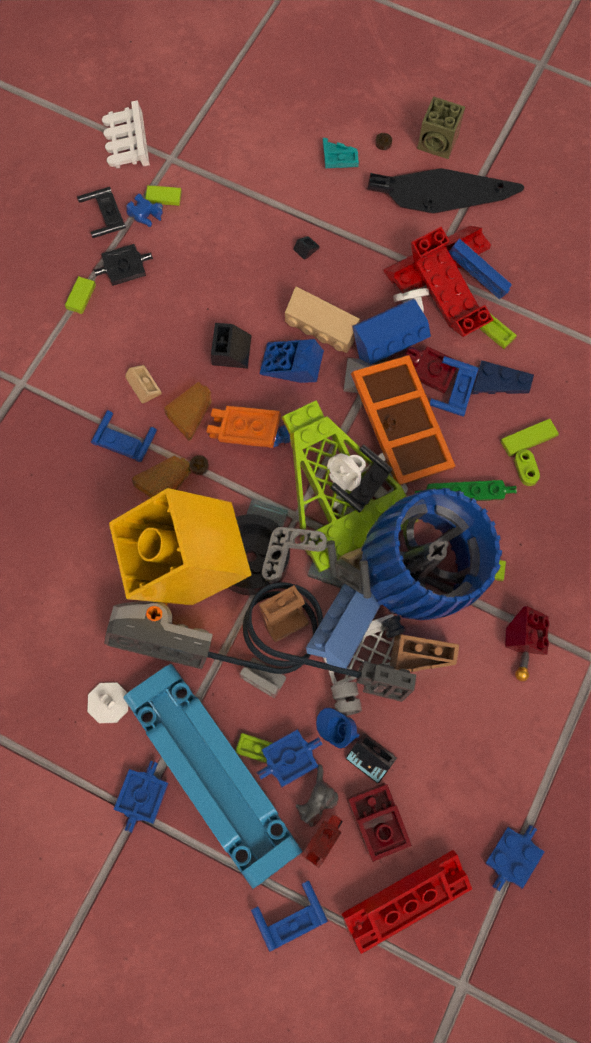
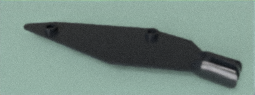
[367,168,524,214]

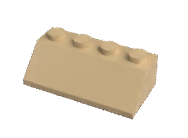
[285,287,360,353]

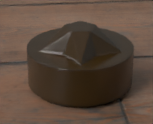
[375,133,392,150]
[190,455,209,475]

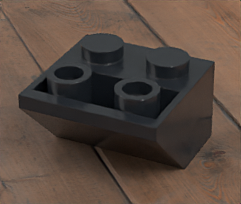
[211,323,252,369]

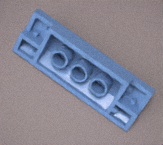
[306,583,381,669]

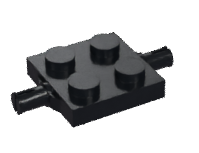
[93,244,153,286]

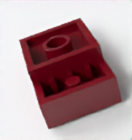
[347,783,412,862]

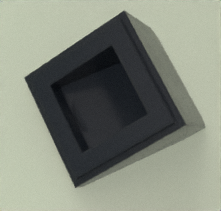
[293,236,320,260]

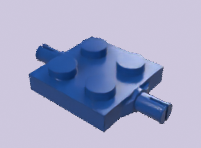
[257,729,323,788]
[113,761,169,833]
[485,825,545,892]

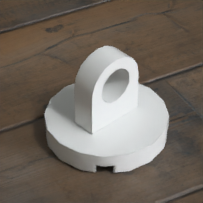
[393,288,429,313]
[327,453,366,491]

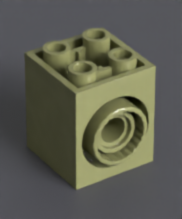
[417,96,465,159]

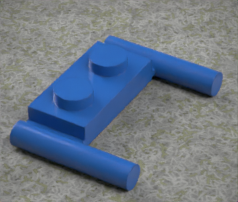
[429,356,479,417]
[91,410,157,462]
[251,880,328,952]

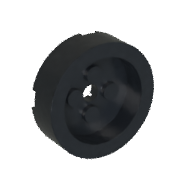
[228,514,290,595]

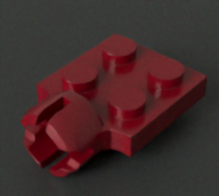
[404,346,457,394]

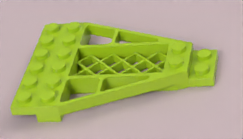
[281,400,418,572]

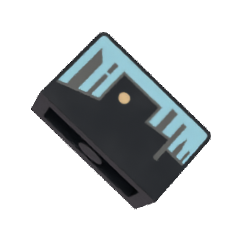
[346,733,397,783]

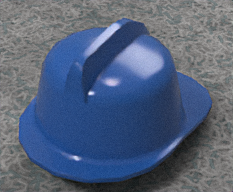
[316,708,360,749]

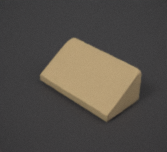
[125,365,162,403]

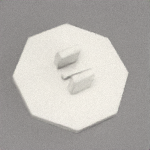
[88,682,128,724]

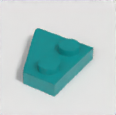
[323,138,359,169]

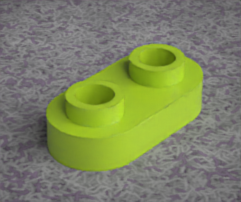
[514,449,540,486]

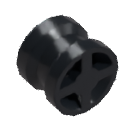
[381,615,406,638]

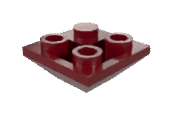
[505,606,550,655]

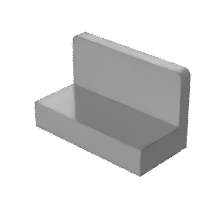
[240,658,286,699]

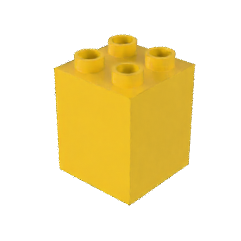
[109,488,252,605]

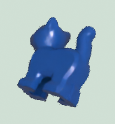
[126,193,163,227]

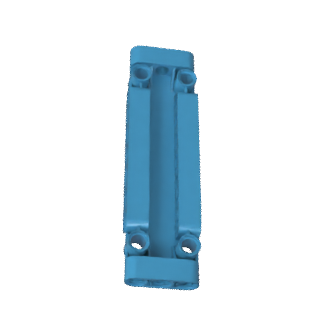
[123,664,303,889]

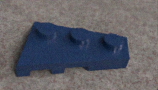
[472,360,534,394]

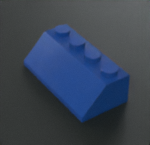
[352,298,431,365]

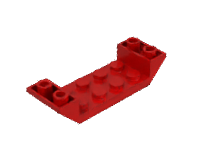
[411,226,494,337]

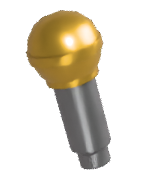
[515,652,529,681]

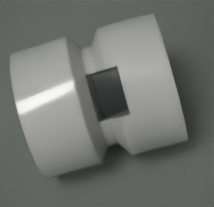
[331,682,362,716]

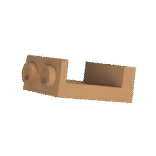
[259,585,309,642]

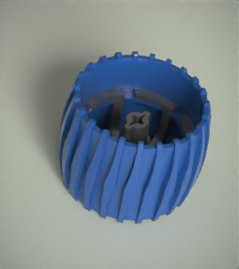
[360,488,502,620]

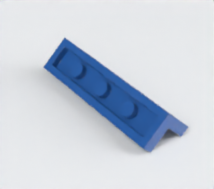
[448,239,512,299]

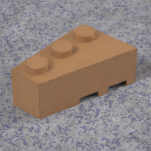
[390,634,459,672]

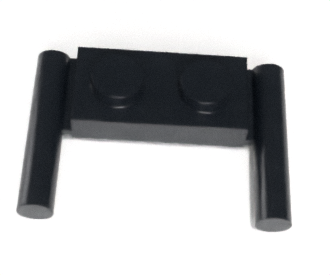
[77,186,126,238]
[330,444,393,513]

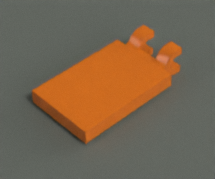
[206,406,281,448]

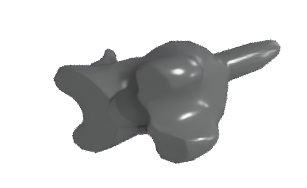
[296,764,338,827]

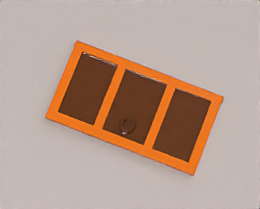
[351,355,456,485]

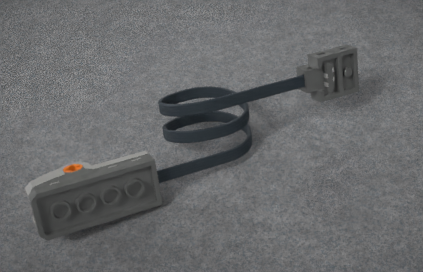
[104,582,416,702]

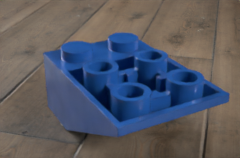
[260,339,324,383]

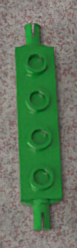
[414,480,517,501]

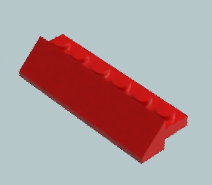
[383,226,491,293]
[341,849,472,954]

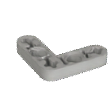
[262,527,328,583]

